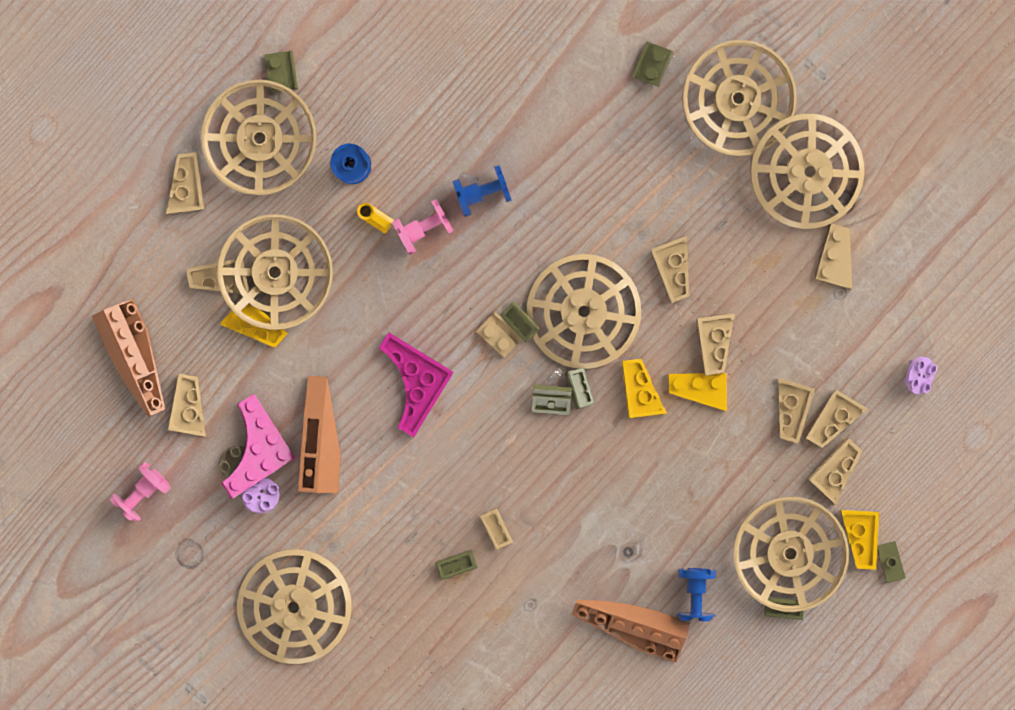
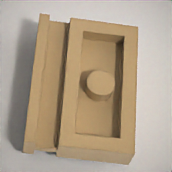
[476,312,521,358]

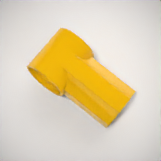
[357,203,394,234]

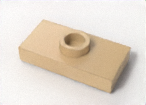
[480,508,513,551]

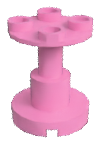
[392,199,453,255]
[110,462,172,522]

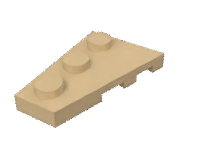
[168,373,206,437]
[778,378,815,444]
[808,437,862,505]

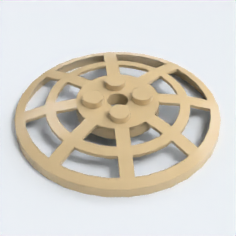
[682,40,797,156]
[201,80,317,195]
[750,114,864,229]
[217,214,333,330]
[526,254,641,369]
[733,496,849,612]
[237,549,352,664]

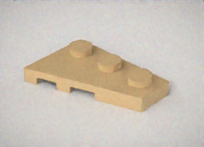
[166,152,205,214]
[815,223,853,289]
[651,236,690,303]
[186,259,250,294]
[696,313,735,376]
[805,389,868,448]

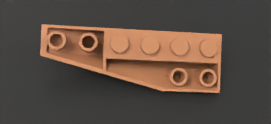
[92,298,165,416]
[298,376,341,493]
[572,600,690,662]

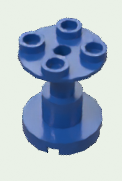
[330,143,371,184]
[452,165,512,217]
[677,568,716,622]

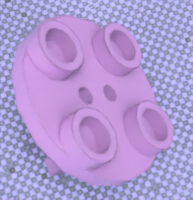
[903,356,937,394]
[241,478,280,514]

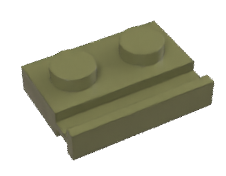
[632,41,673,88]
[265,50,298,93]
[531,385,572,415]

